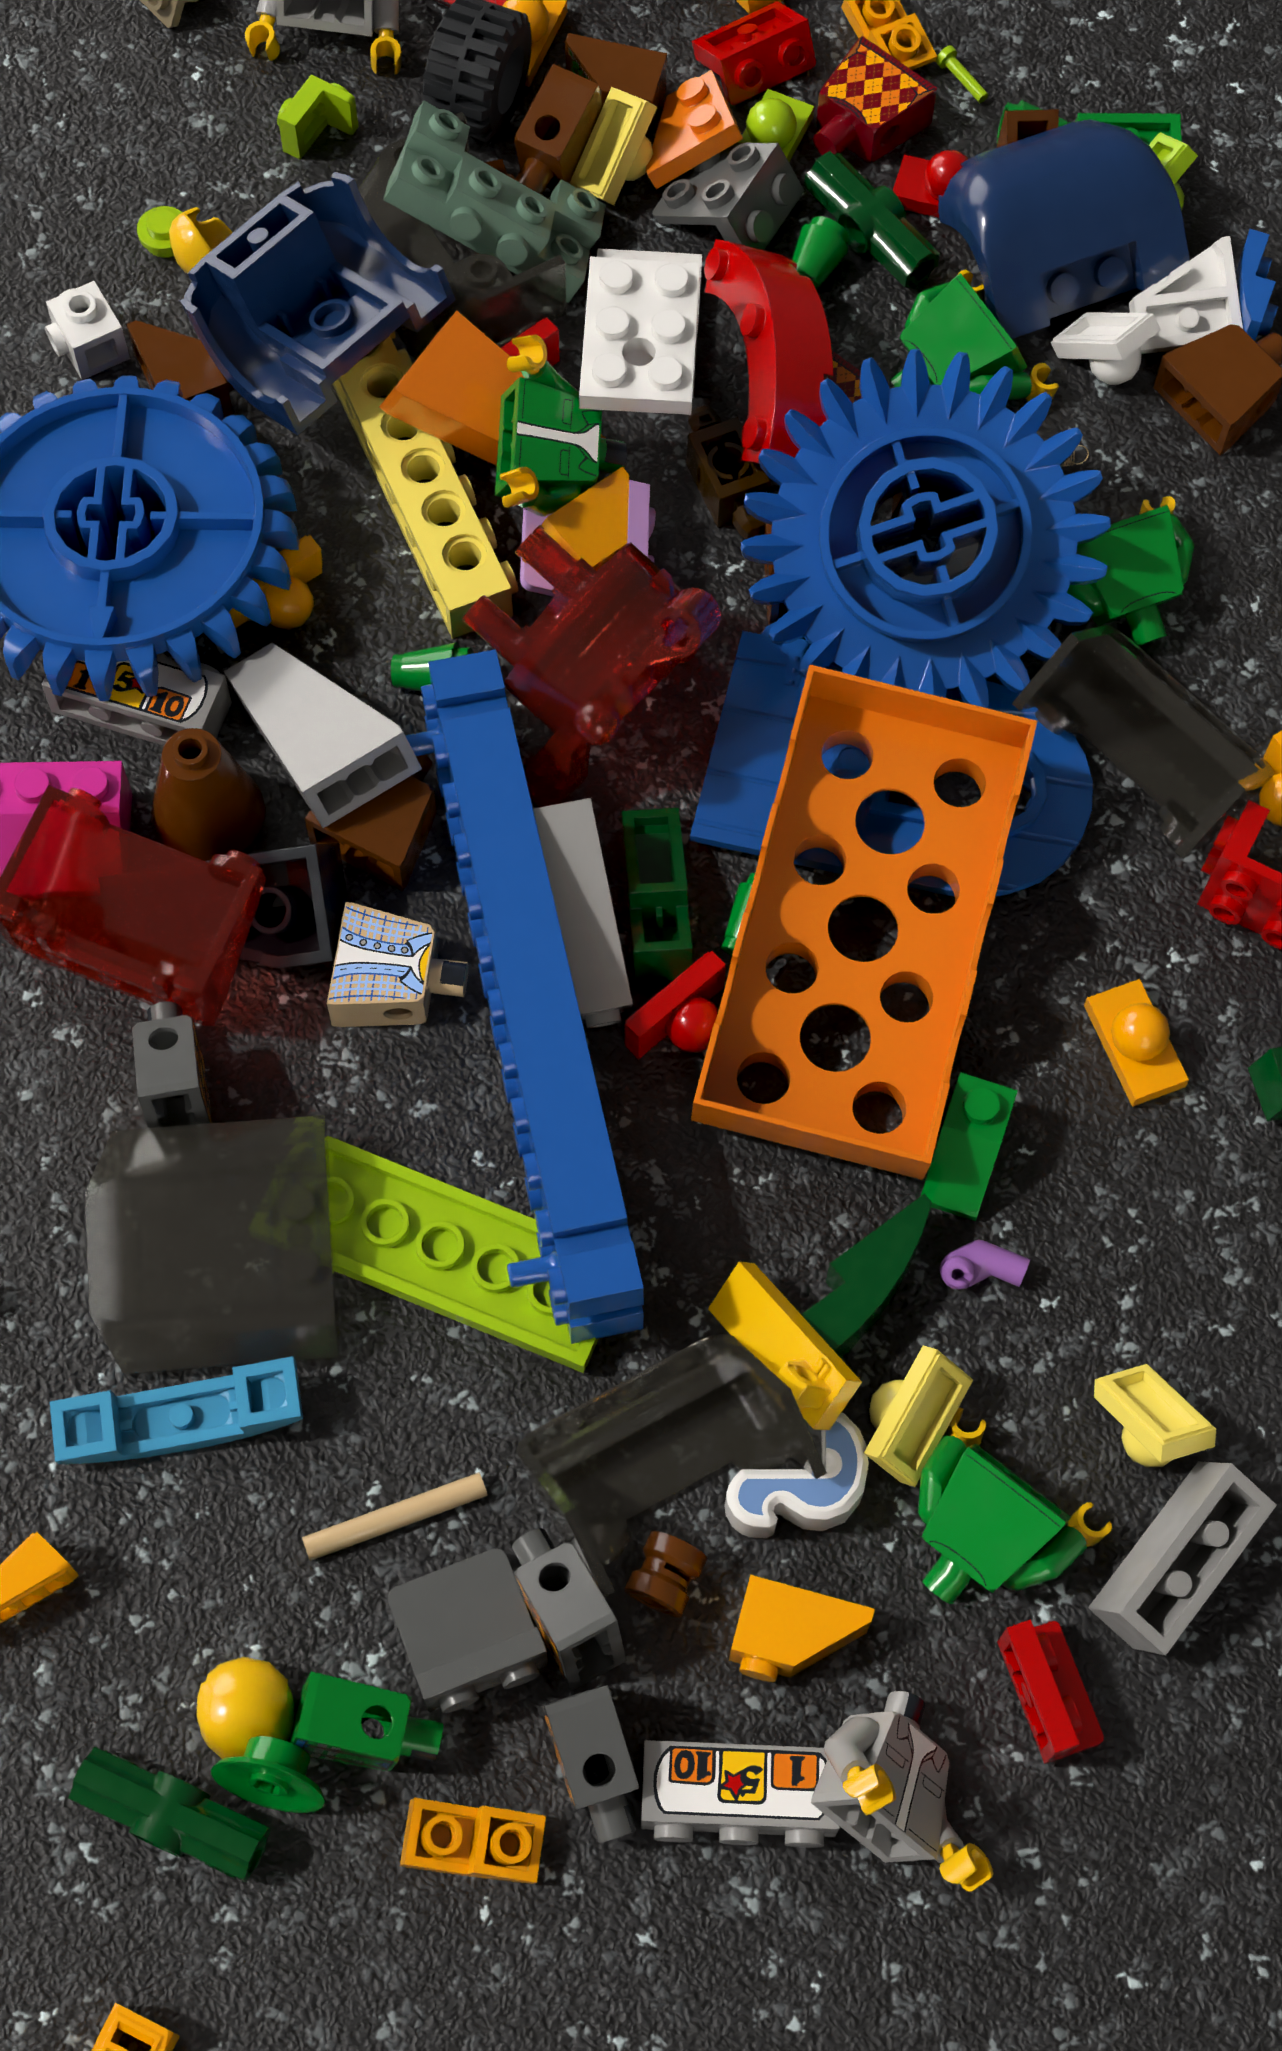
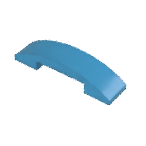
[50,1356,303,1465]

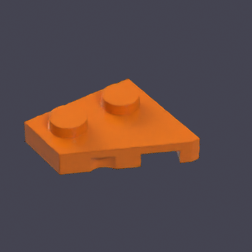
[646,70,743,189]

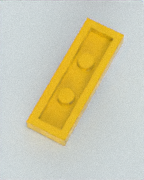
[708,1261,862,1430]

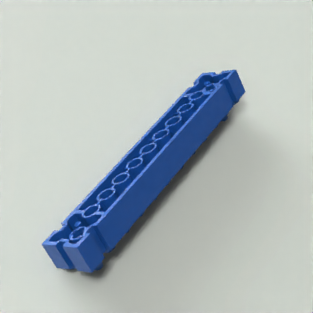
[405,649,644,1344]

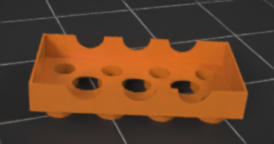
[691,665,1038,1180]

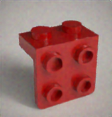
[1197,800,1282,950]

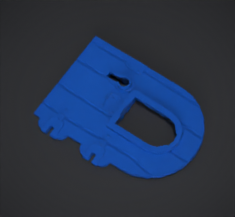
[690,622,1093,896]

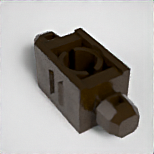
[686,405,770,539]

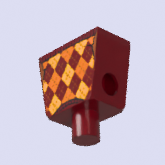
[813,36,937,162]

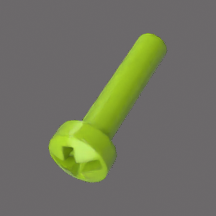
[935,45,989,103]

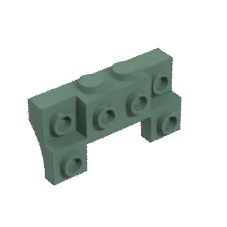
[383,101,606,303]

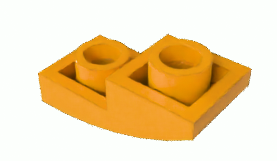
[841,0,937,70]
[400,1797,546,1884]

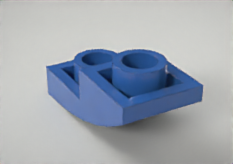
[1236,229,1278,341]

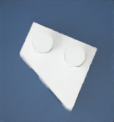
[1129,236,1243,354]

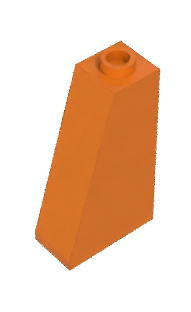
[379,311,605,466]

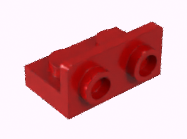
[692,1,816,105]
[997,1619,1104,1764]

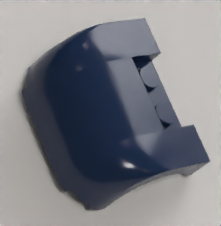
[938,119,1190,339]
[179,172,456,435]

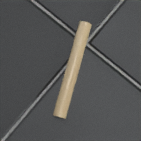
[302,1472,488,1561]

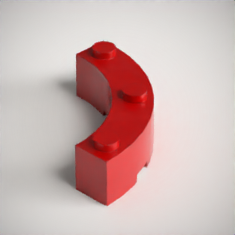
[704,239,833,464]

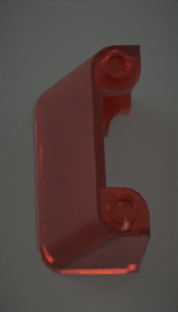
[0,785,266,1026]

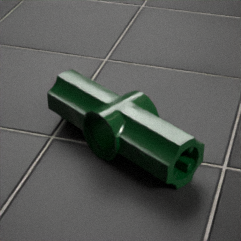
[804,151,940,289]
[68,1747,271,1882]

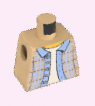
[327,902,468,1027]

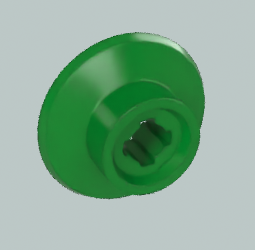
[211,1736,324,1813]

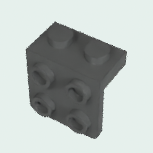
[653,142,805,250]
[388,1549,548,1713]

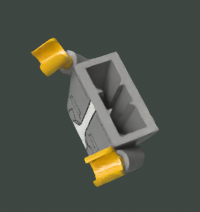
[245,0,401,74]
[811,1691,993,1892]

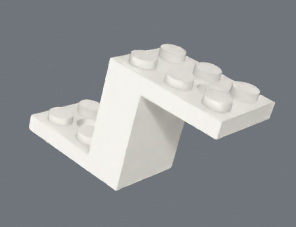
[579,249,702,415]

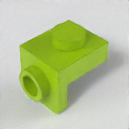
[277,75,359,160]

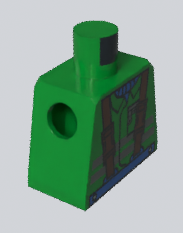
[290,1671,443,1771]

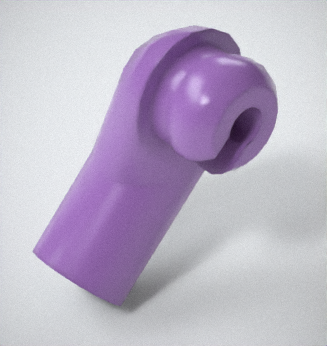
[940,1240,1030,1290]

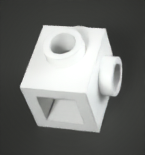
[45,281,130,380]

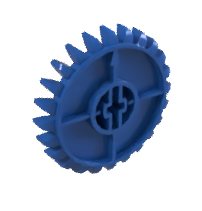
[741,349,1111,708]
[0,376,300,701]

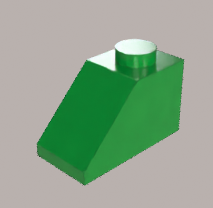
[921,1072,1018,1222]

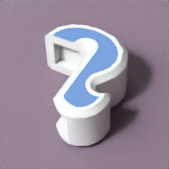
[724,1413,869,1538]

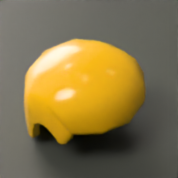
[169,207,233,274]
[196,1657,294,1759]

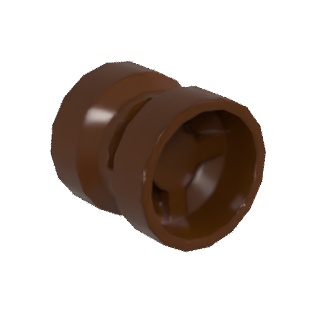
[625,1531,708,1617]

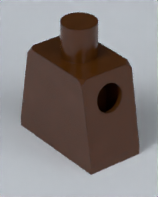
[514,64,602,195]
[1153,324,1282,455]
[305,755,437,891]

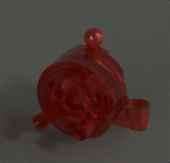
[462,525,721,808]

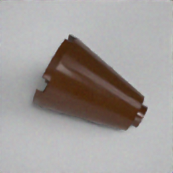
[151,728,266,863]

